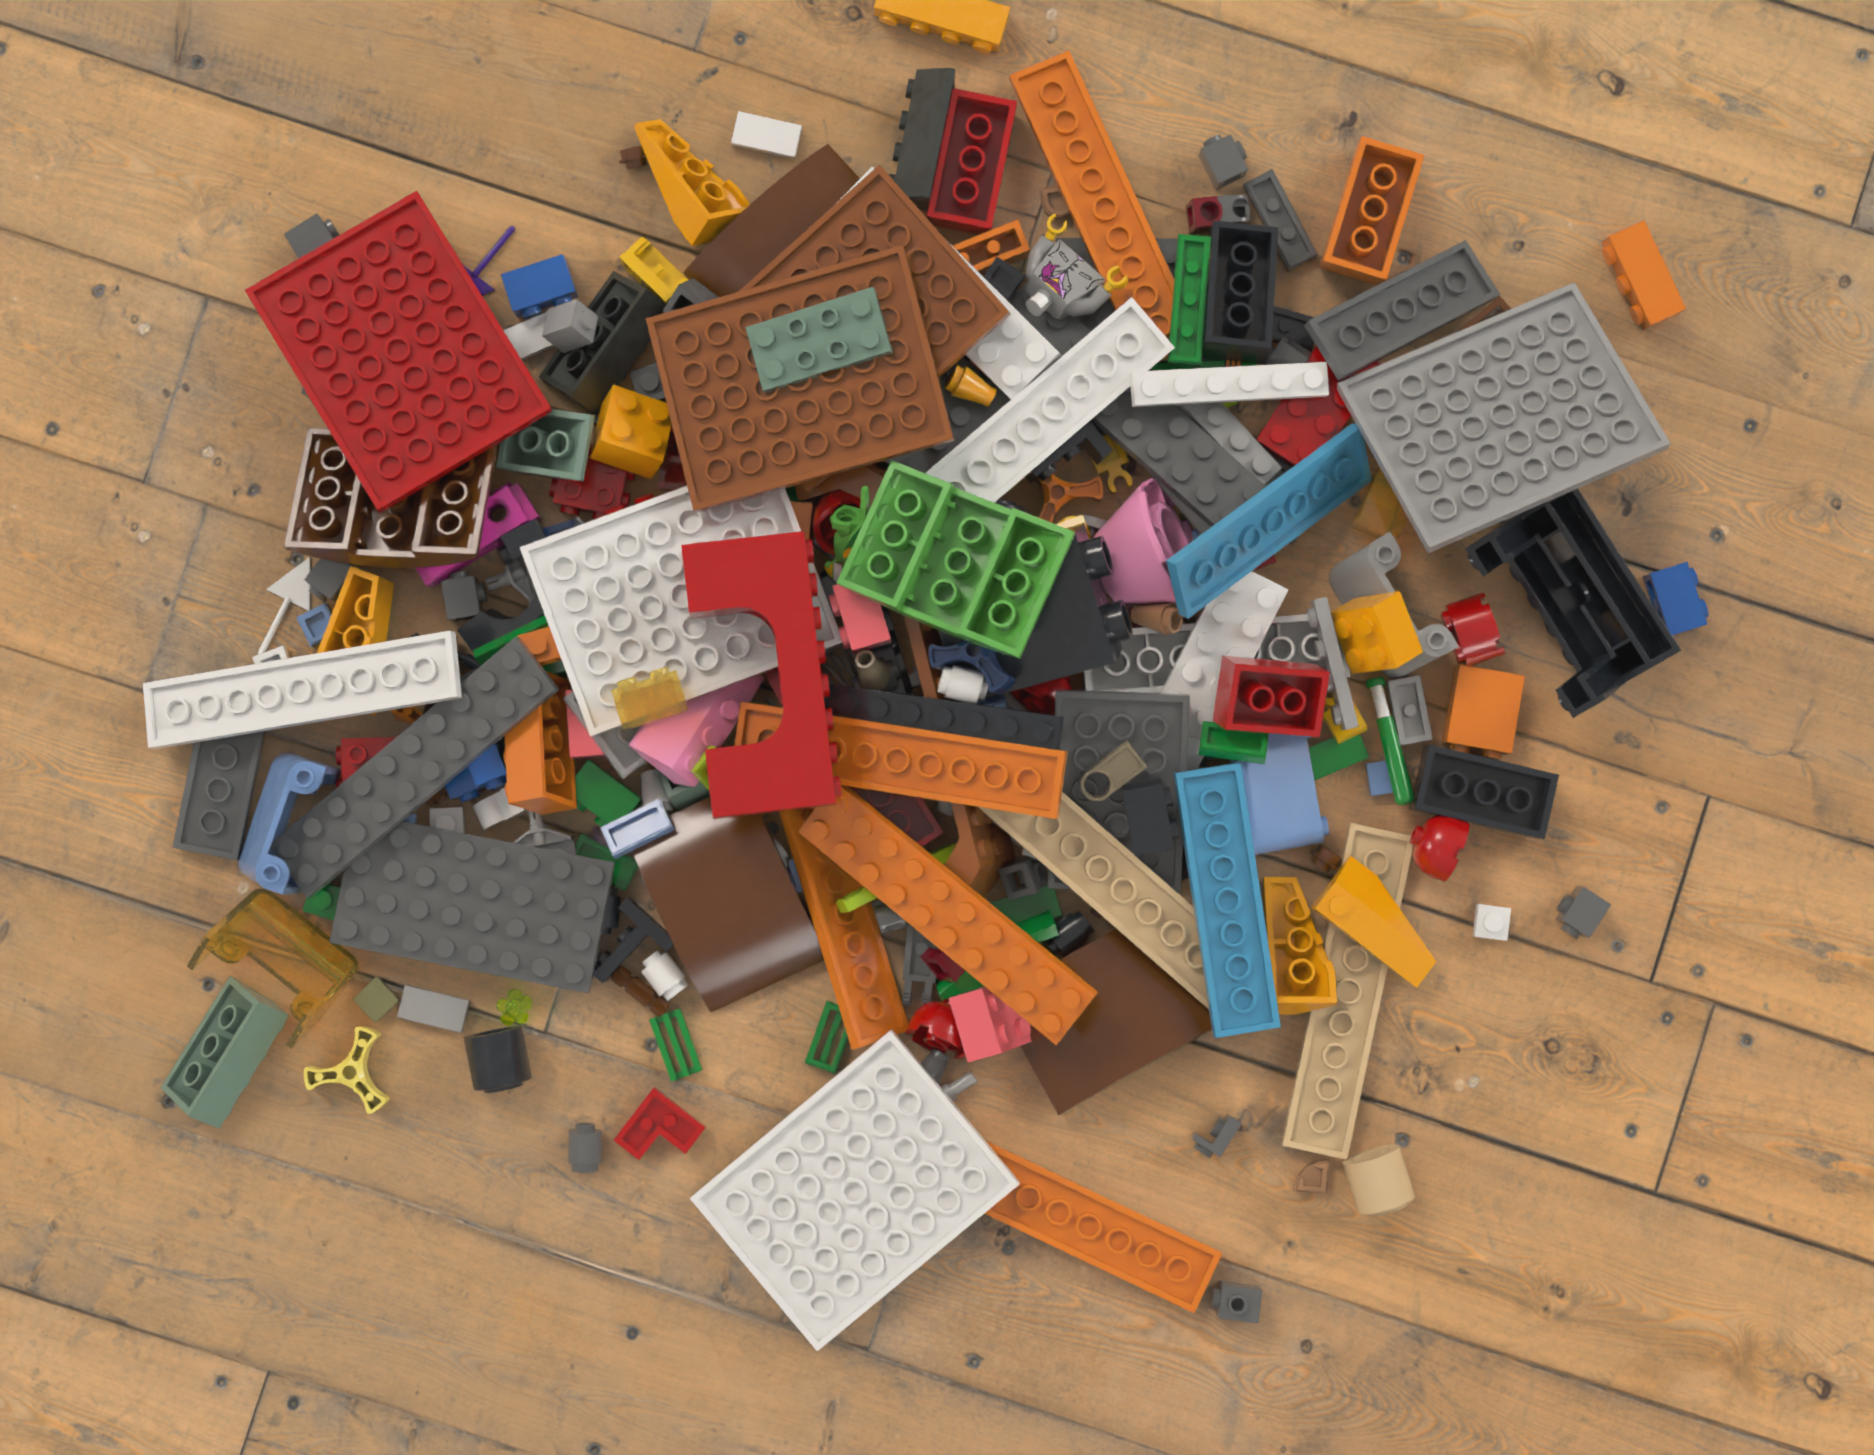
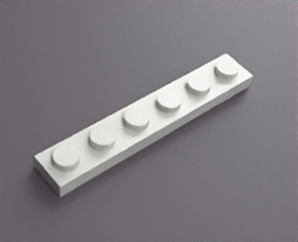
[1130,362,1329,407]

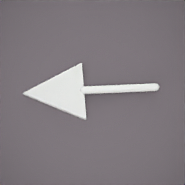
[258,557,311,655]

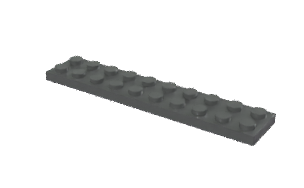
[1009,281,1266,527]
[270,637,559,898]

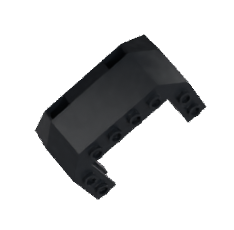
[1465,489,1681,718]

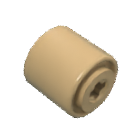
[1343,1144,1415,1217]

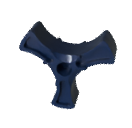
[929,640,1016,694]

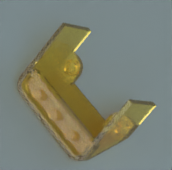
[187,888,358,1048]

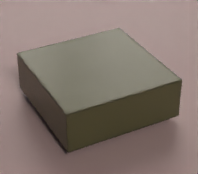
[353,976,401,1023]

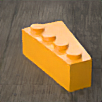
[317,566,394,716]

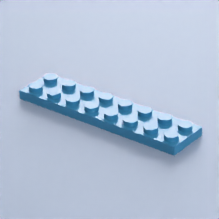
[1166,423,1372,619]
[1173,763,1281,1038]

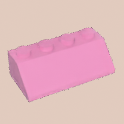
[628,674,765,787]

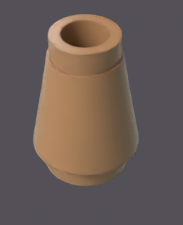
[1131,603,1183,635]

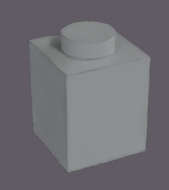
[542,299,598,353]

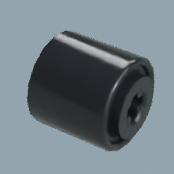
[463,1025,532,1093]

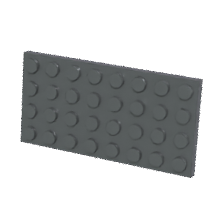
[329,821,616,993]

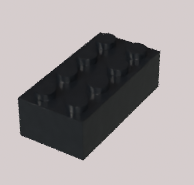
[1202,220,1278,364]
[1409,744,1559,839]

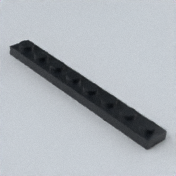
[824,683,1064,750]

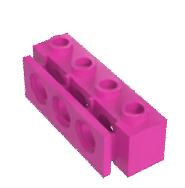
[416,482,543,588]

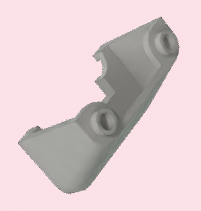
[1329,532,1459,678]

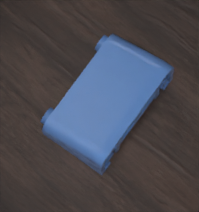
[1230,733,1329,855]
[238,753,341,895]

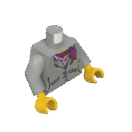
[1025,214,1128,320]

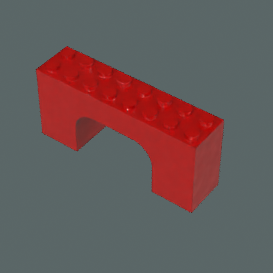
[681,531,842,819]

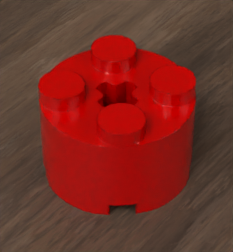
[1441,592,1505,666]

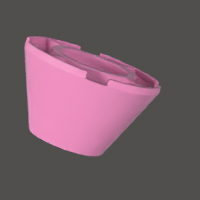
[1092,478,1193,604]

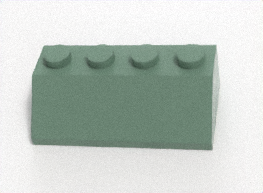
[161,976,289,1128]

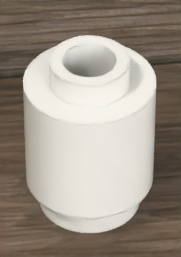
[937,665,988,704]
[641,950,688,1001]

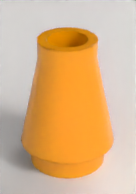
[945,365,997,407]

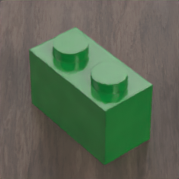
[575,760,642,827]

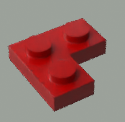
[613,1087,707,1160]

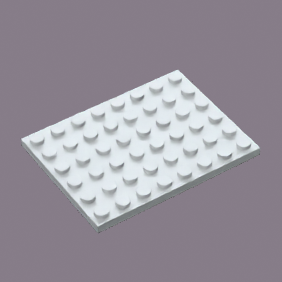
[520,486,842,737]
[690,1029,1020,1351]

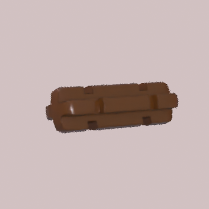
[611,966,670,1017]

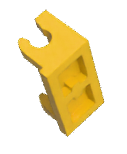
[619,237,689,305]

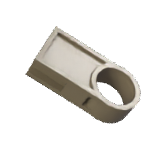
[1080,740,1147,801]

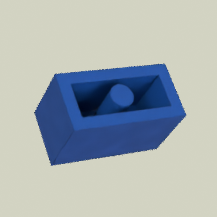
[501,254,579,319]
[1642,562,1709,635]

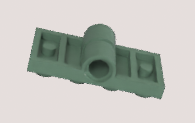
[745,287,893,393]

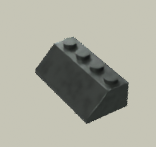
[889,68,956,211]
[539,271,666,416]

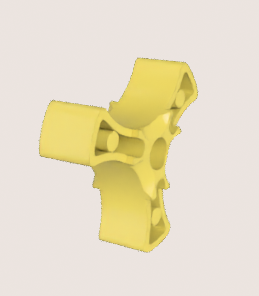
[304,1026,390,1114]

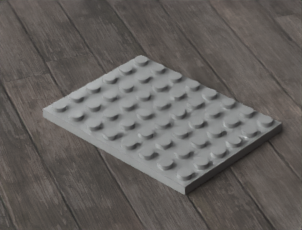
[1337,282,1671,553]

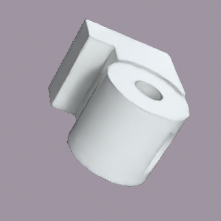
[473,788,528,830]

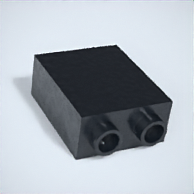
[938,523,1133,701]

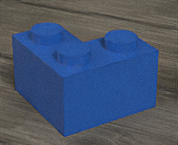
[445,740,507,803]

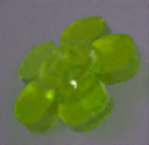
[496,988,532,1026]

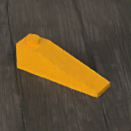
[634,119,750,246]
[1311,855,1436,988]
[1263,877,1337,1015]

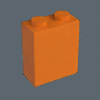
[1441,664,1525,760]

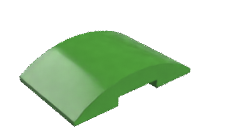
[836,460,1076,659]

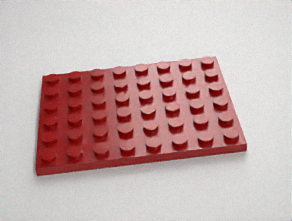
[245,191,552,513]

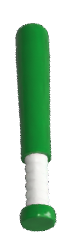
[1365,676,1415,806]

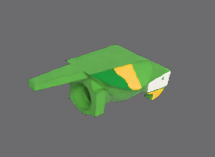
[824,486,871,581]

